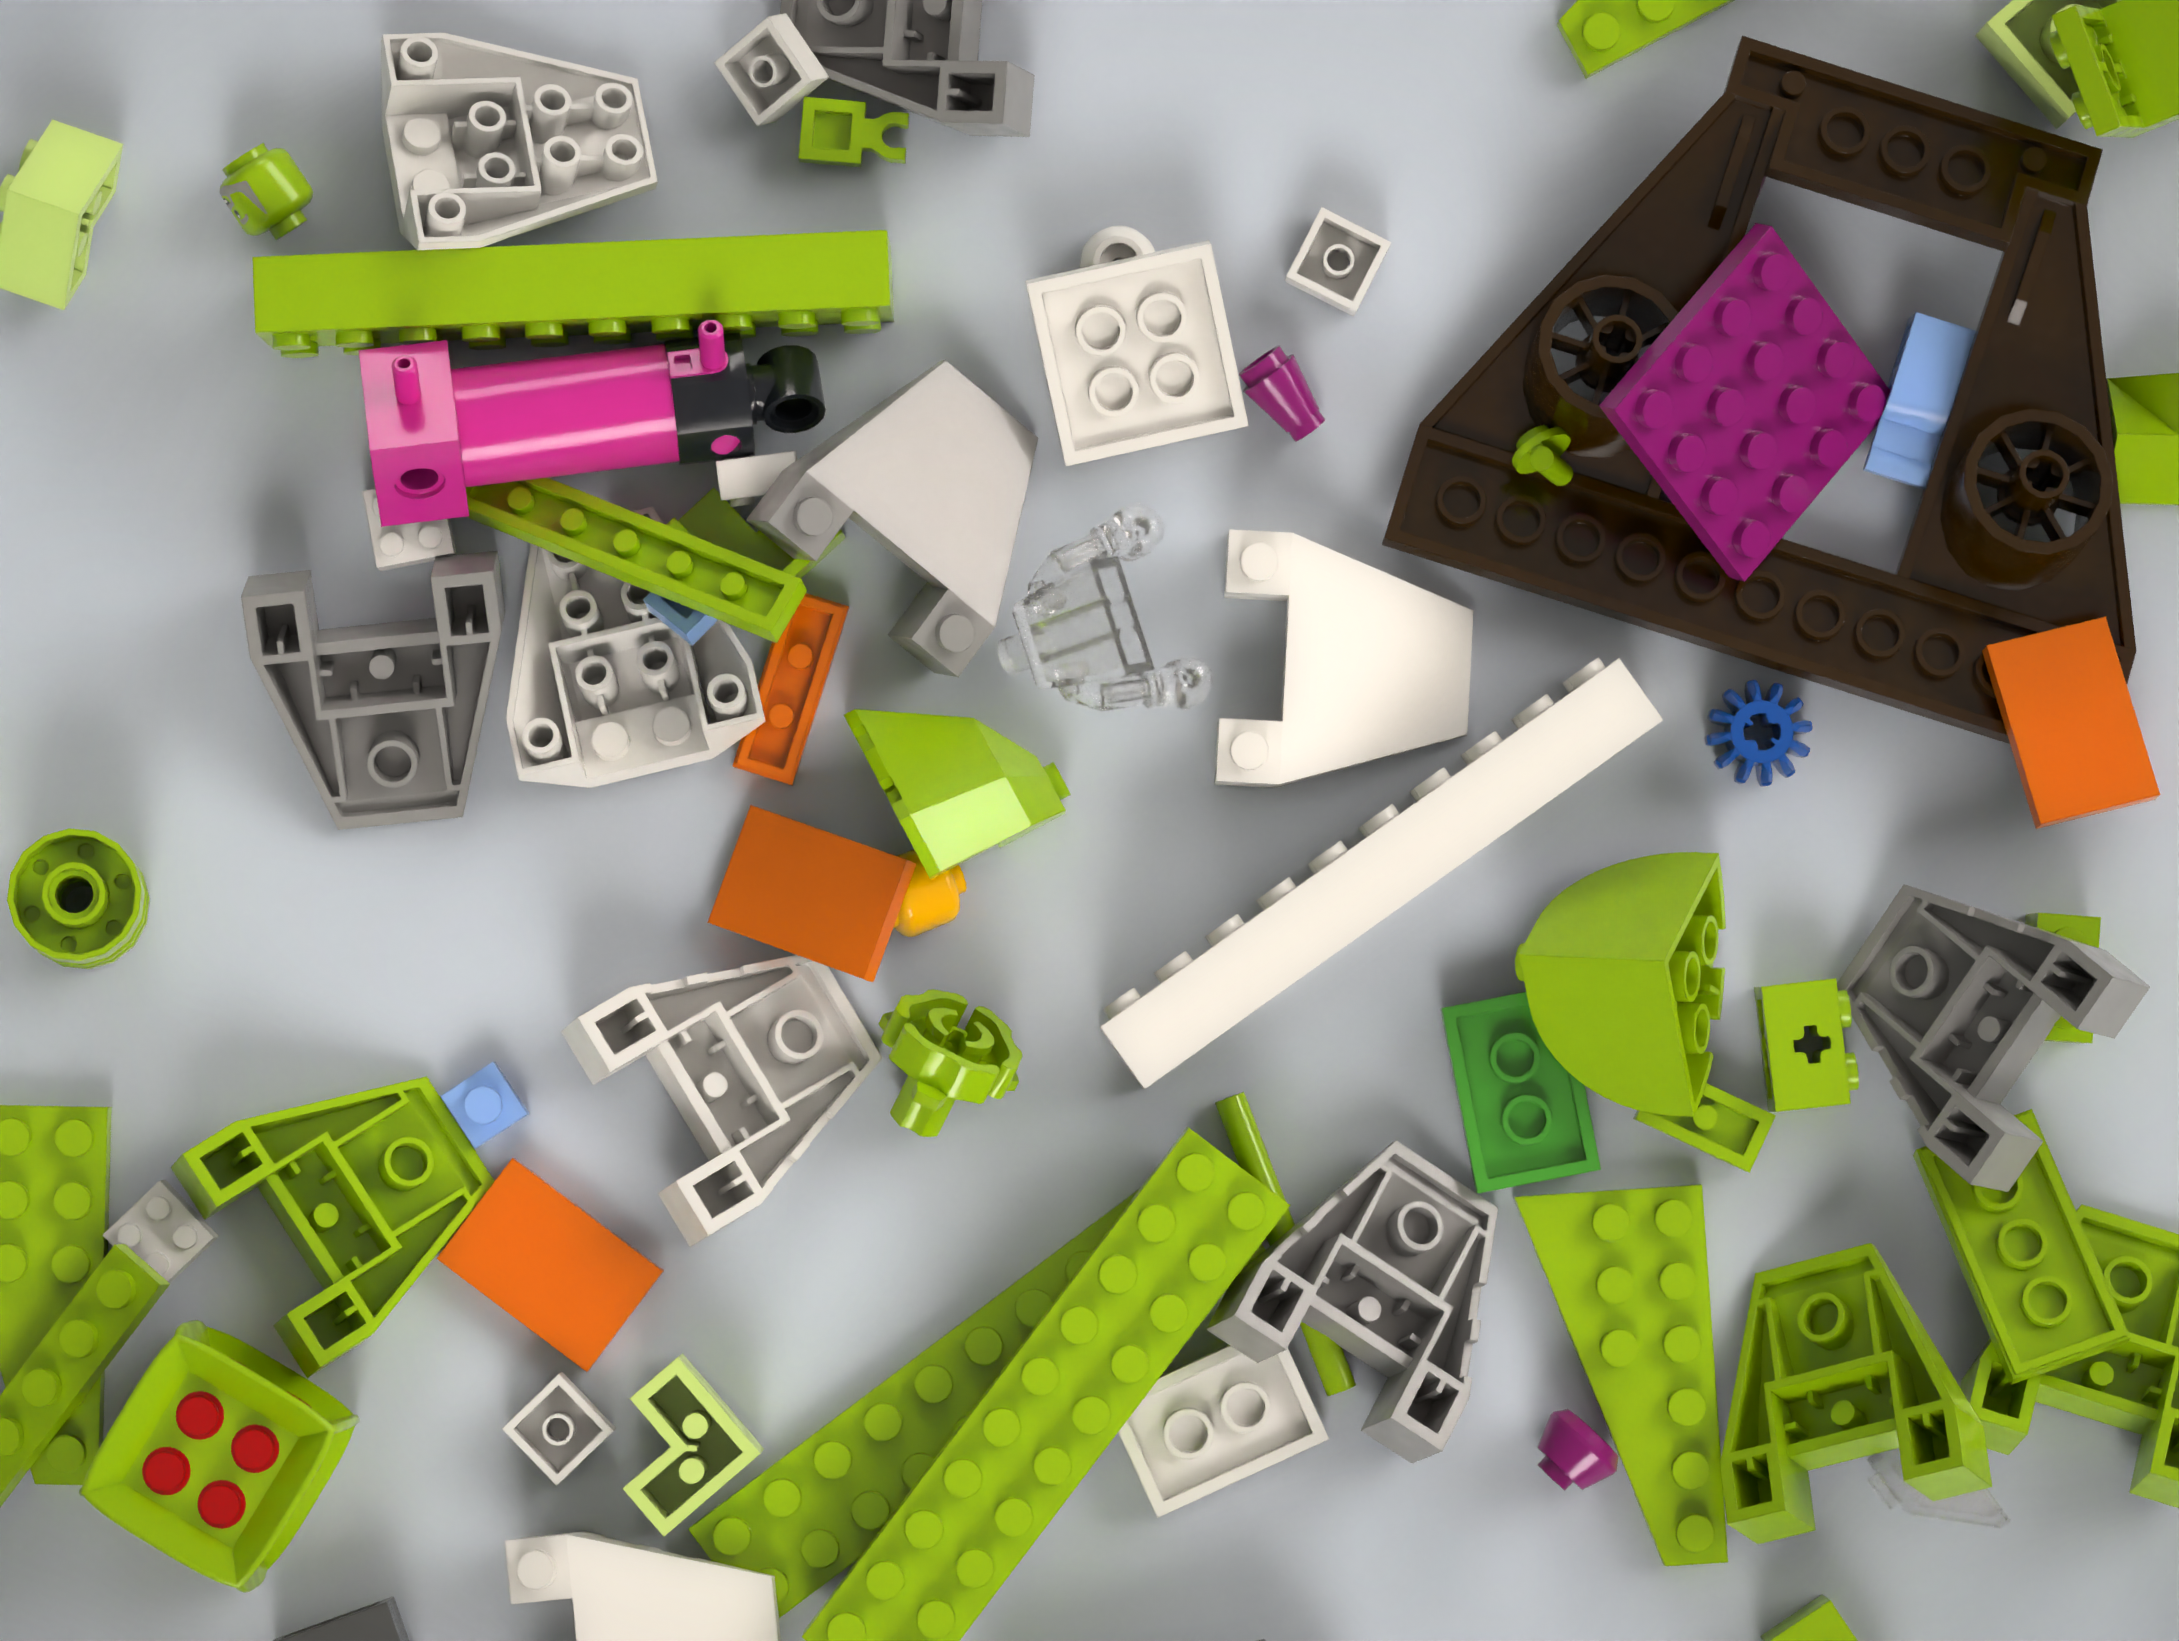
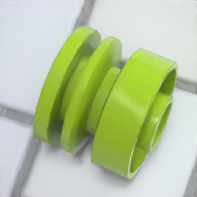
[7,828,150,969]

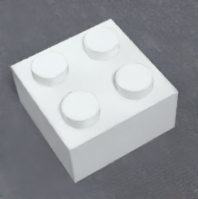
[714,13,829,126]
[1285,207,1391,316]
[716,451,798,507]
[362,489,457,571]
[103,1180,219,1283]
[502,1372,616,1486]

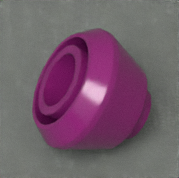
[1537,1409,1618,1491]

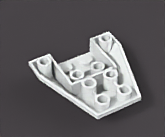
[381,33,658,250]
[506,506,766,788]

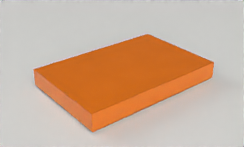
[1982,616,2160,829]
[708,805,916,982]
[436,1158,664,1372]

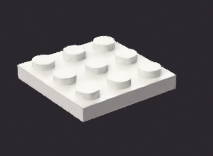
[1025,240,1249,466]

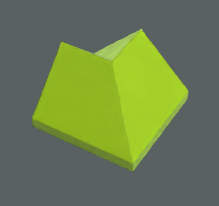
[2106,373,2179,506]

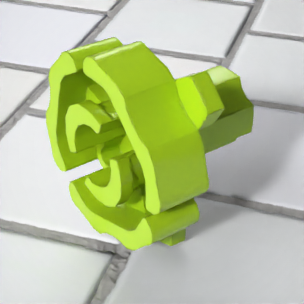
[879,989,1023,1137]

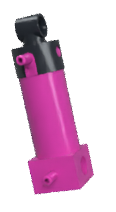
[358,320,826,527]

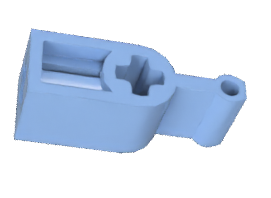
[1863,312,1976,489]

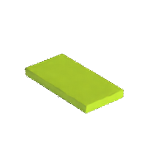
[1913,1109,2131,1385]

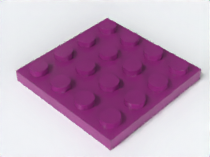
[1599,223,1890,582]

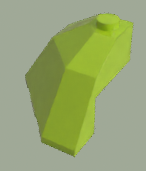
[844,709,1071,879]

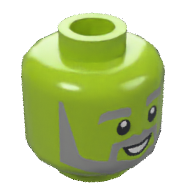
[219,143,313,240]

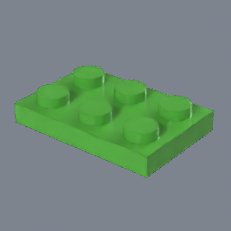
[1440,992,1601,1193]

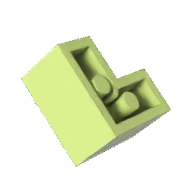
[0,119,123,310]
[622,1353,764,1537]

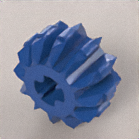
[1704,680,1813,787]

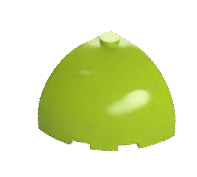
[1515,852,1726,1117]

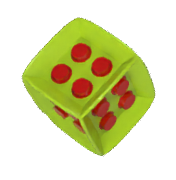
[79,1320,360,1593]

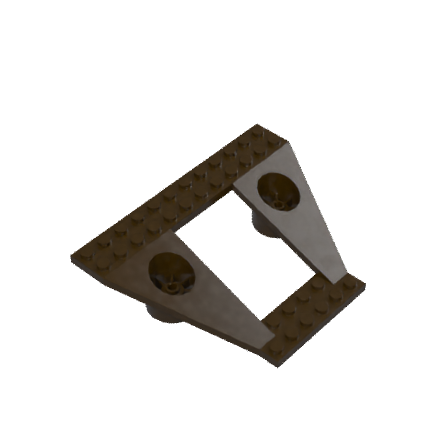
[1382,36,2136,744]

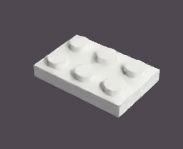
[1119,1345,1329,1518]

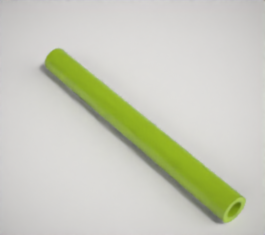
[1215,1092,1356,1396]

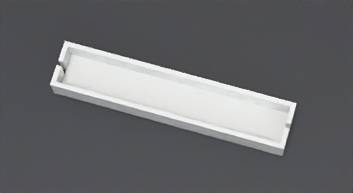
[1100,657,1663,1089]

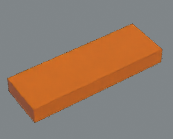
[733,593,850,786]

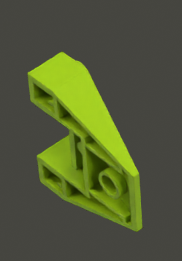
[171,1076,495,1378]
[1960,1204,2179,1508]
[1720,1243,1992,1544]

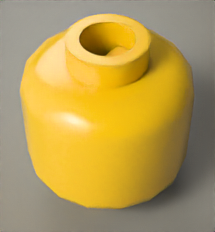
[893,849,967,937]

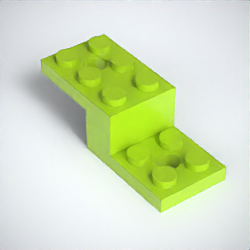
[2049,0,2179,138]

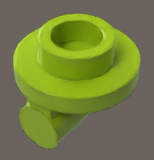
[1512,425,1573,486]

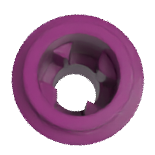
[1239,345,1325,442]

